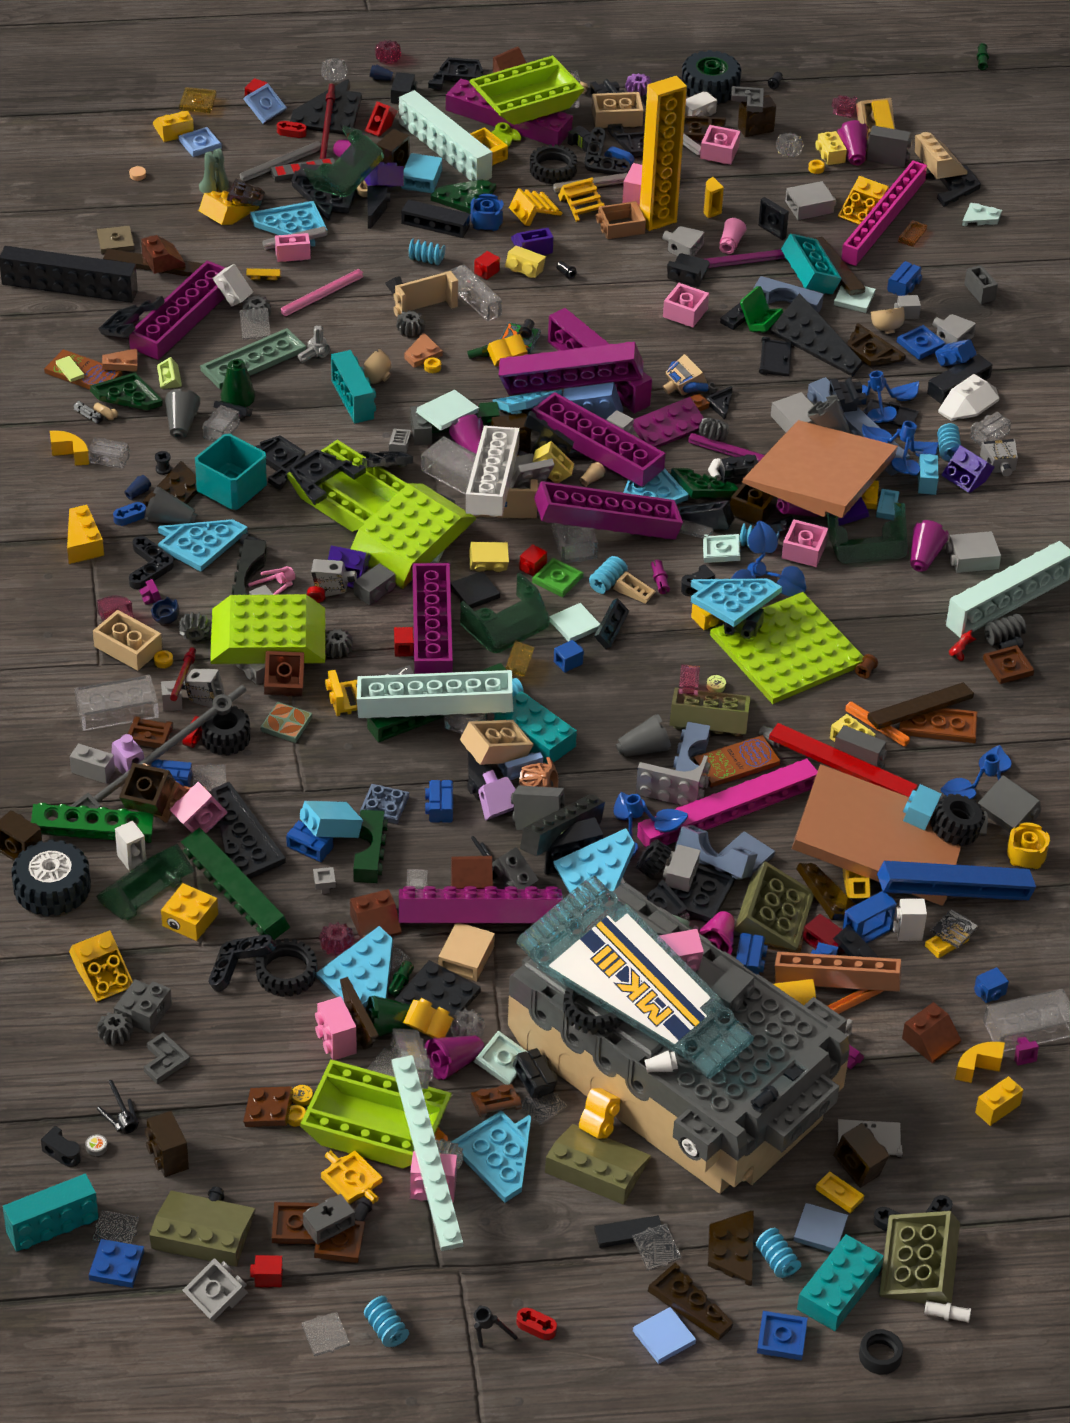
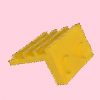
[558,177,605,222]
[509,188,563,226]
[325,670,358,716]

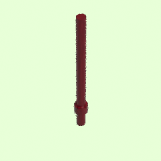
[320,84,336,159]
[170,647,196,701]

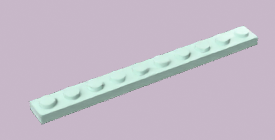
[392,1055,463,1251]

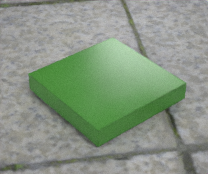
[532,558,583,598]

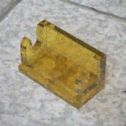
[505,641,535,682]

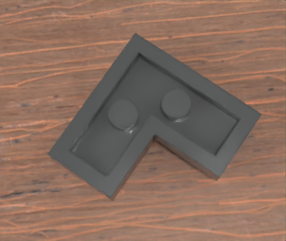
[731,86,764,112]
[143,1032,191,1084]

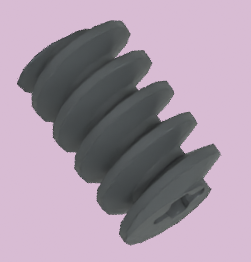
[985,614,1026,646]

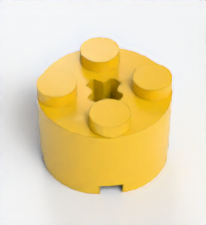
[1007,823,1050,869]

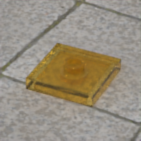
[179,87,217,113]

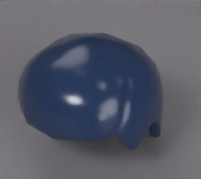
[151,597,180,624]

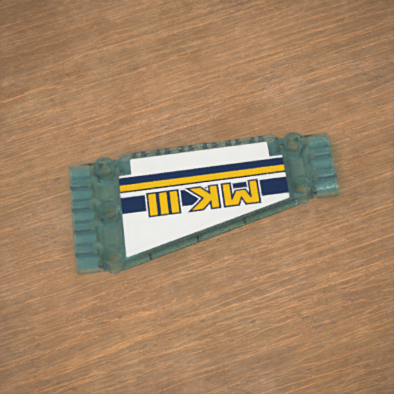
[517,875,754,1079]

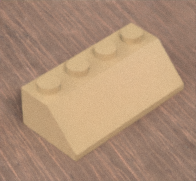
[915,132,967,179]

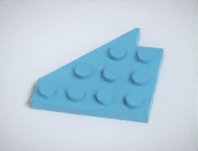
[250,201,327,246]
[493,389,562,414]
[623,468,688,504]
[158,519,248,572]
[691,578,782,627]
[553,828,635,910]
[316,926,393,1008]
[451,1111,531,1203]

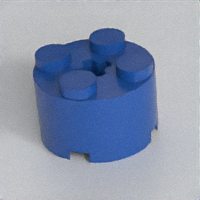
[470,194,504,231]

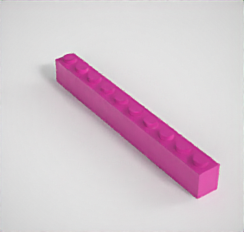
[841,160,927,266]
[637,759,818,848]

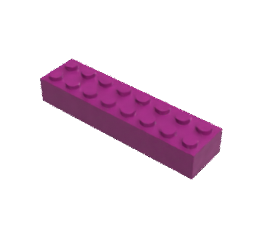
[446,79,573,147]
[129,260,225,360]
[548,308,652,414]
[499,342,644,395]
[532,392,666,487]
[534,481,683,539]
[413,563,453,674]
[399,886,563,923]

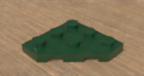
[431,179,496,214]
[90,373,163,411]
[670,468,738,499]

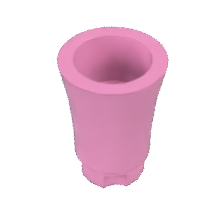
[719,218,747,254]

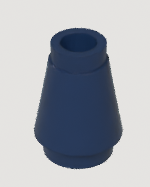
[369,64,393,81]
[124,475,151,500]

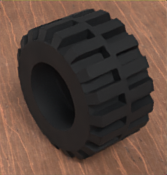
[201,705,251,756]
[931,794,985,846]

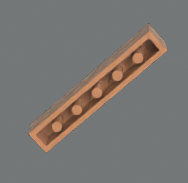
[775,952,901,992]

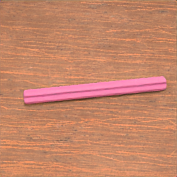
[281,269,363,316]

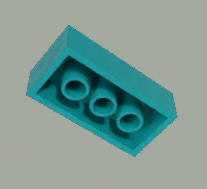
[781,233,842,294]
[331,350,376,424]
[494,691,577,764]
[3,1173,99,1252]
[797,1234,884,1331]

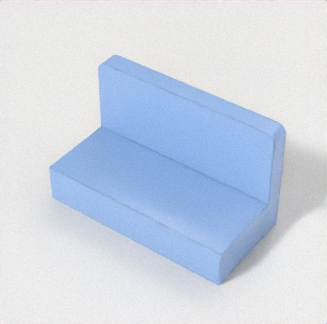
[498,752,543,780]

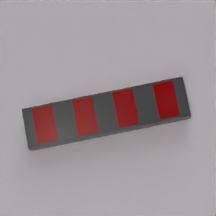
[271,158,337,181]

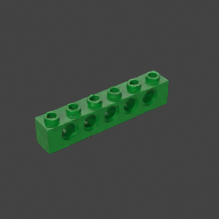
[31,803,154,843]

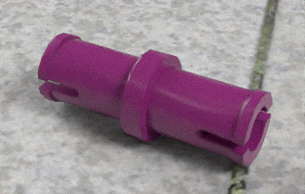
[651,560,670,594]

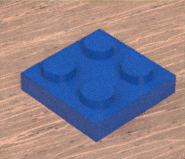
[897,325,945,360]
[89,1239,145,1288]
[757,1311,808,1360]

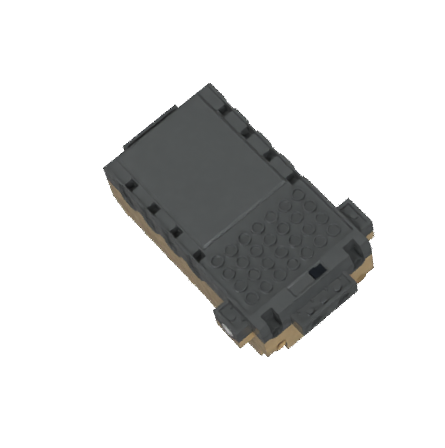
[508,883,850,1194]

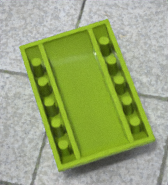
[470,56,584,125]
[287,440,407,532]
[351,483,476,589]
[210,594,325,664]
[300,1059,452,1168]

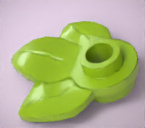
[491,122,521,147]

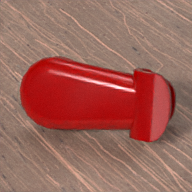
[949,630,977,661]

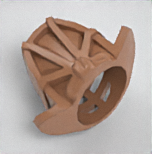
[519,757,558,788]

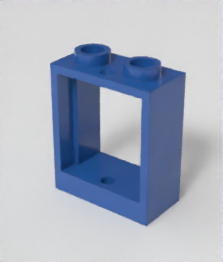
[843,891,896,944]

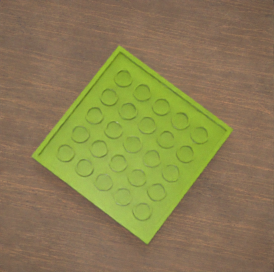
[710,592,864,704]

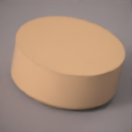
[129,166,146,181]

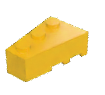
[67,505,104,564]

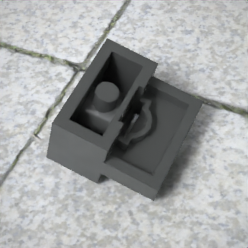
[114,979,172,1033]

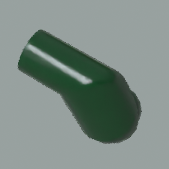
[467,345,490,359]

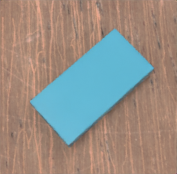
[876,489,899,520]

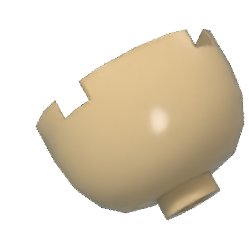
[871,308,905,334]
[363,349,391,384]

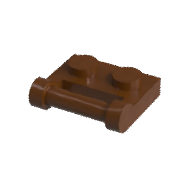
[128,716,173,748]
[471,1084,522,1117]

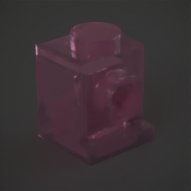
[832,95,857,118]

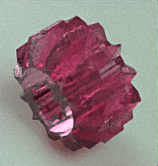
[375,40,401,64]
[319,922,354,956]

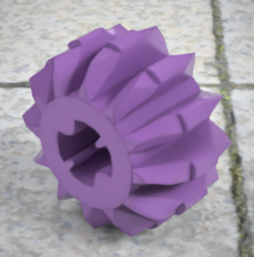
[625,73,651,96]

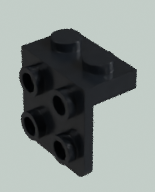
[667,253,710,287]

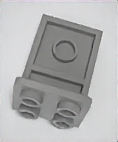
[509,454,555,489]
[636,755,711,806]

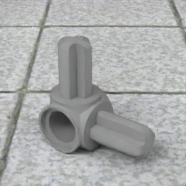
[298,326,330,363]

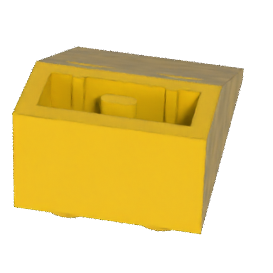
[838,176,889,225]
[199,191,259,225]
[69,930,133,1002]

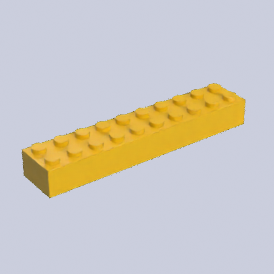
[640,76,687,231]

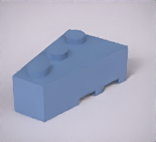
[563,382,623,420]

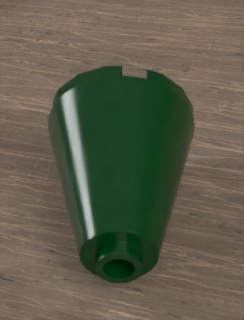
[220,359,255,407]
[365,995,413,1036]

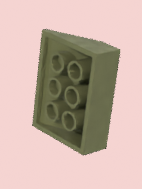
[669,688,750,736]
[734,861,814,950]
[545,1124,651,1205]
[149,1191,256,1267]
[879,1211,960,1304]

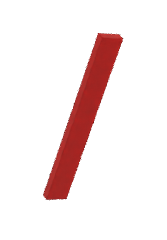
[769,723,918,797]

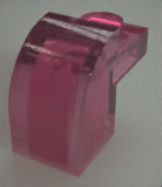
[97,595,135,622]
[679,664,700,695]

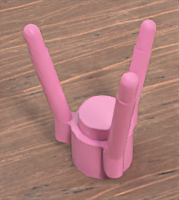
[248,566,295,595]

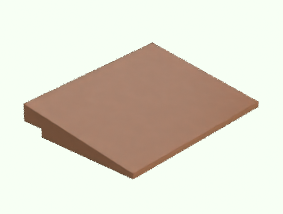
[742,420,898,518]
[792,764,961,906]

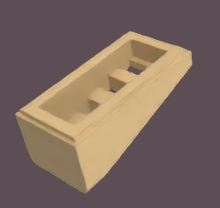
[613,571,656,604]

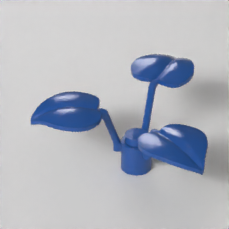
[862,371,919,423]
[862,421,938,475]
[731,521,807,596]
[940,745,1011,799]
[614,792,688,857]

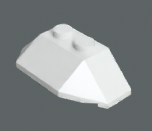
[938,374,999,421]

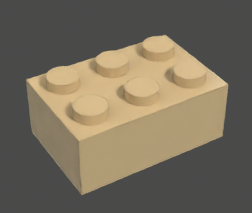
[591,92,643,129]
[93,610,162,671]
[460,720,534,765]

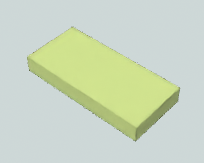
[56,356,84,382]

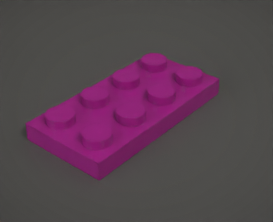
[633,397,703,448]

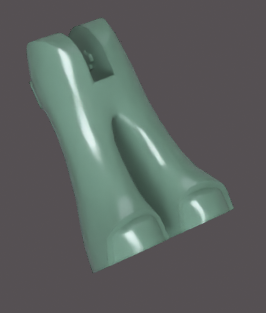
[199,148,230,193]

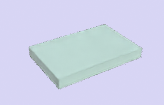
[416,390,479,430]

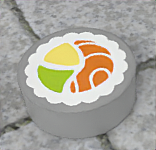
[85,1134,108,1156]

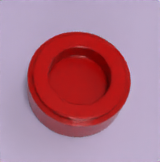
[307,586,325,603]

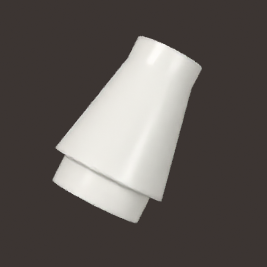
[645,1051,678,1073]

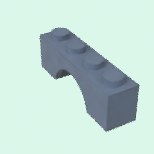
[753,276,824,313]
[673,722,710,772]
[675,825,758,880]

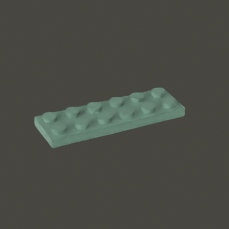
[200,328,306,389]

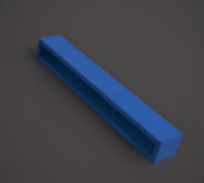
[877,861,1036,900]

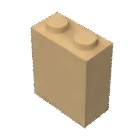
[438,923,495,982]

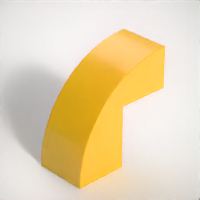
[50,431,89,466]
[843,869,870,898]
[955,1042,1005,1083]

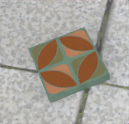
[261,702,312,743]

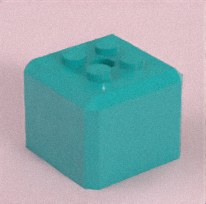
[195,434,267,510]

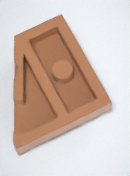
[404,333,443,368]
[102,349,137,372]

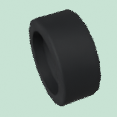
[859,1329,903,1375]

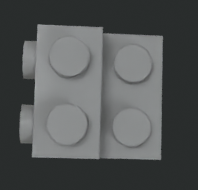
[182,1258,248,1322]

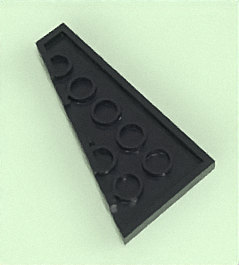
[212,782,286,879]

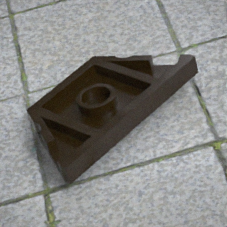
[684,116,726,141]
[227,179,265,206]
[847,323,906,366]
[143,461,198,507]
[340,977,379,1050]
[708,1210,754,1286]

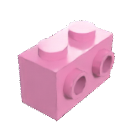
[275,233,311,262]

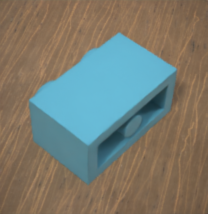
[918,454,938,495]
[903,784,941,831]

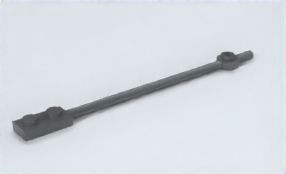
[68,685,247,822]

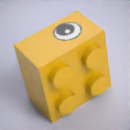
[161,883,218,941]

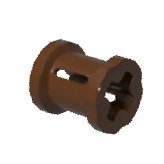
[855,654,878,679]

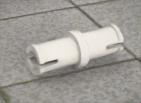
[924,1300,971,1323]

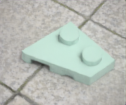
[962,203,1002,226]

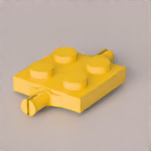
[321,1150,382,1205]

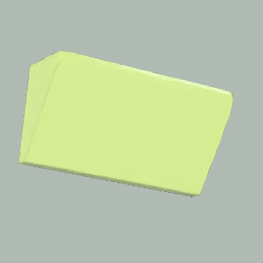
[157,357,182,389]

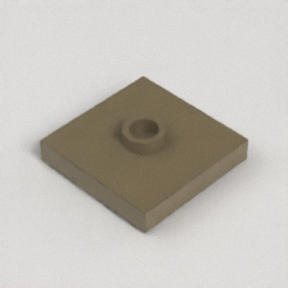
[97,226,134,254]

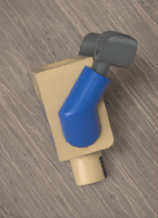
[663,354,718,396]

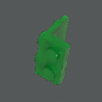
[740,286,783,333]

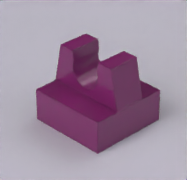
[139,579,162,605]
[1014,1037,1039,1066]
[847,1045,864,1069]

